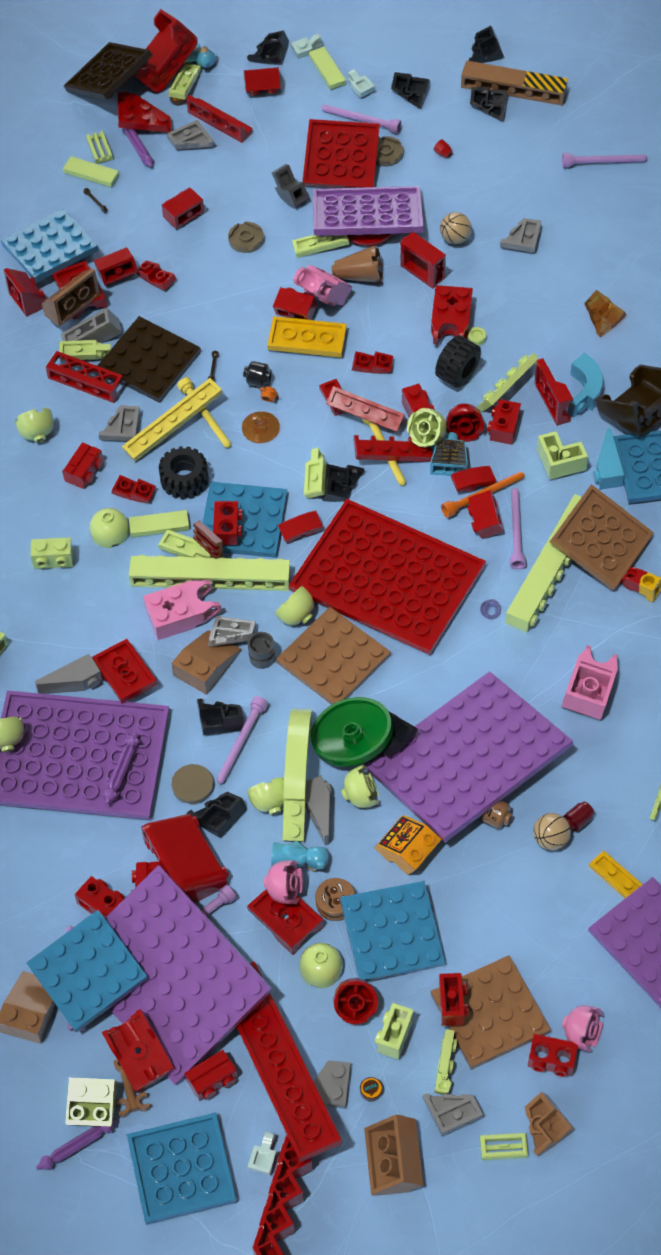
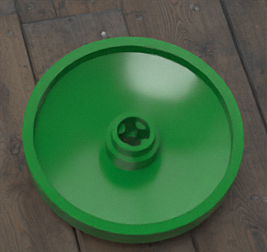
[310,697,393,767]

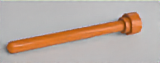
[441,472,525,518]

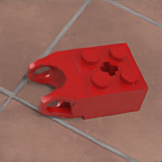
[431,285,473,344]

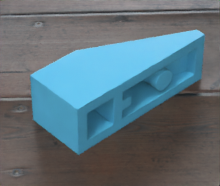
[593,429,624,490]

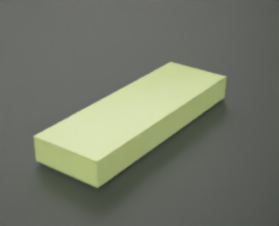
[309,47,346,90]
[168,63,201,100]
[63,156,119,187]
[292,235,349,258]
[129,510,189,537]

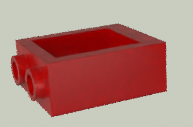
[400,232,446,289]

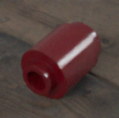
[563,801,595,832]

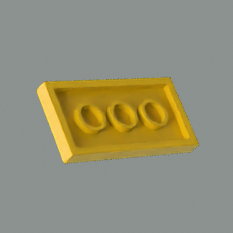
[267,316,347,357]

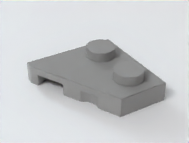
[167,120,214,149]
[500,218,541,253]
[99,405,140,441]
[423,1094,483,1136]

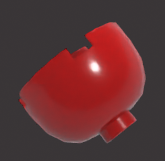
[446,403,484,442]
[333,978,378,1025]

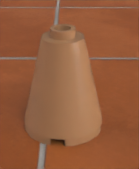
[331,245,383,283]

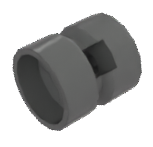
[248,632,275,669]

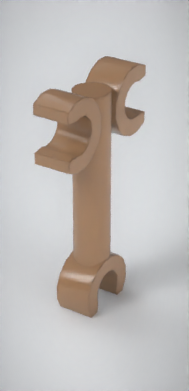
[114,1059,151,1118]

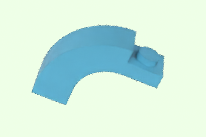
[568,353,603,418]

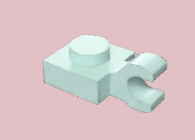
[291,34,322,59]
[348,69,375,98]
[248,1132,277,1176]

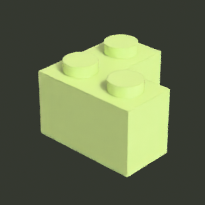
[537,431,588,479]

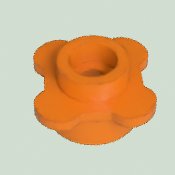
[259,386,279,402]

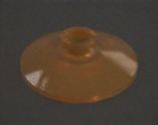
[242,411,280,443]

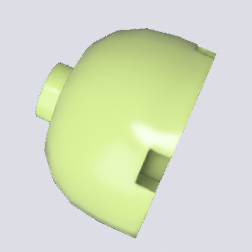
[14,408,54,442]
[407,408,447,447]
[90,508,129,548]
[275,586,314,626]
[0,716,24,752]
[341,765,380,808]
[247,777,284,815]
[299,943,343,989]

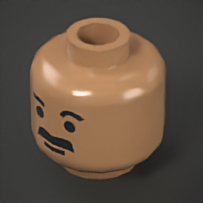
[482,800,513,829]

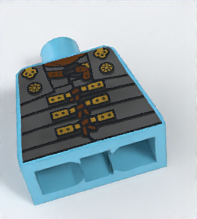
[430,432,468,476]

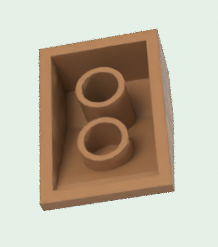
[171,630,241,695]
[0,971,56,1044]

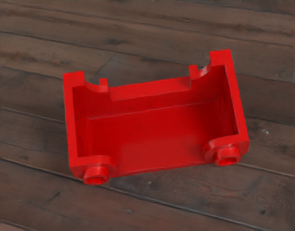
[134,9,198,92]
[141,814,229,903]

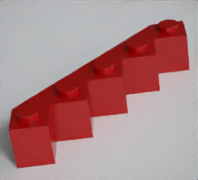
[252,1135,312,1255]

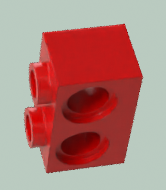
[213,501,243,545]
[527,1034,578,1077]

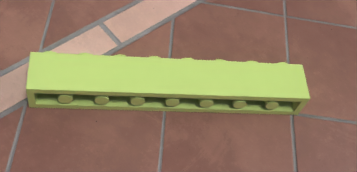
[505,494,581,632]
[129,555,290,591]

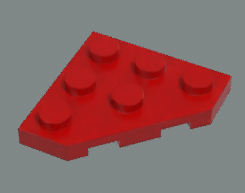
[117,92,171,132]

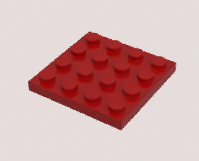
[302,119,380,188]

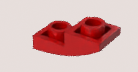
[136,260,176,290]
[351,351,393,373]
[451,466,496,492]
[111,475,156,503]
[278,510,324,544]

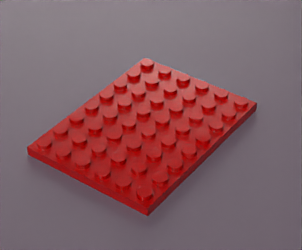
[288,499,486,655]

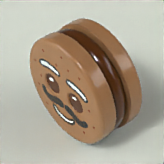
[315,878,355,921]

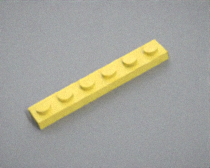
[122,378,223,462]

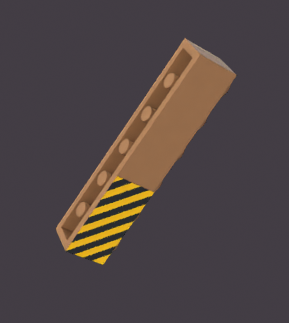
[461,61,568,106]

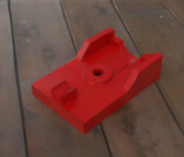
[52,261,107,320]
[534,358,573,426]
[92,639,158,704]
[247,889,324,955]
[102,1009,176,1093]

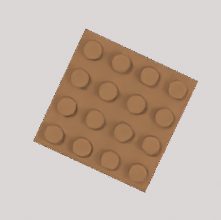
[549,484,654,591]
[276,607,391,705]
[430,955,551,1070]

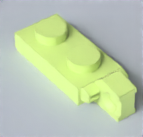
[59,340,111,361]
[304,448,326,499]
[158,530,213,558]
[434,1029,457,1095]

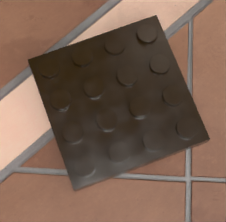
[64,42,153,100]
[97,316,201,403]

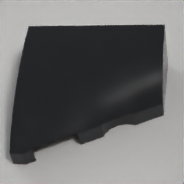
[469,26,504,63]
[247,30,289,64]
[391,72,430,109]
[470,87,508,121]
[322,464,364,502]
[197,698,244,735]
[383,711,418,757]
[186,792,247,837]

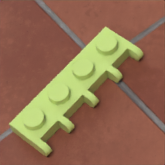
[477,353,539,412]

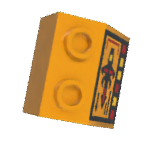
[374,815,441,875]

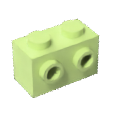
[31,537,73,569]
[375,1003,414,1060]

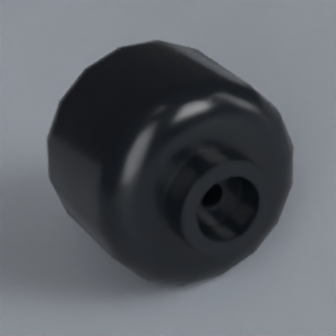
[243,361,272,387]

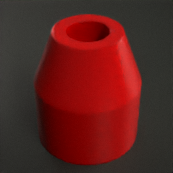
[433,139,453,158]

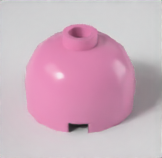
[264,860,303,904]
[562,1005,603,1052]

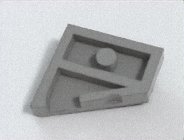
[208,616,256,647]
[314,1060,351,1109]

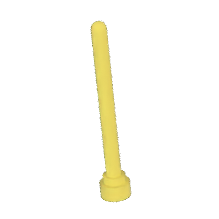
[177,377,231,448]
[362,419,406,486]

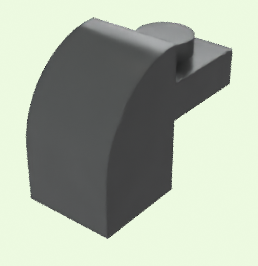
[271,164,309,207]

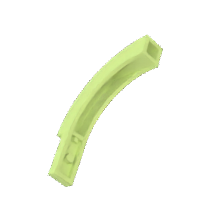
[282,708,312,841]

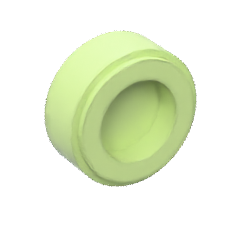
[467,327,486,346]

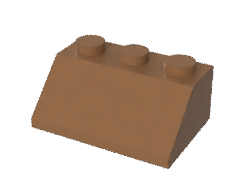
[42,268,100,327]
[364,1114,423,1196]

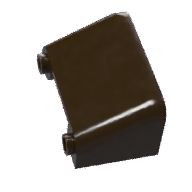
[595,364,661,437]

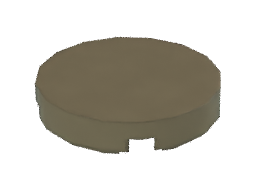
[376,136,404,167]
[228,222,264,253]
[171,764,214,804]

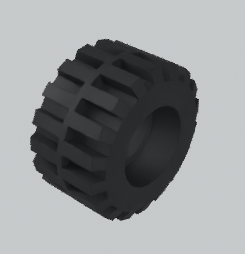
[435,335,481,388]
[159,446,209,499]

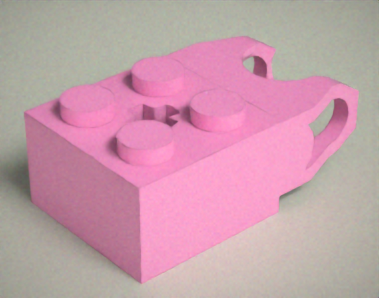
[293,265,353,307]
[143,580,221,640]
[561,645,618,720]

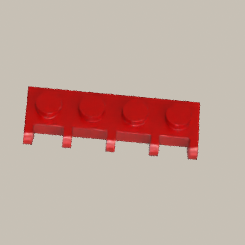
[353,435,432,462]

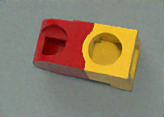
[621,567,661,603]

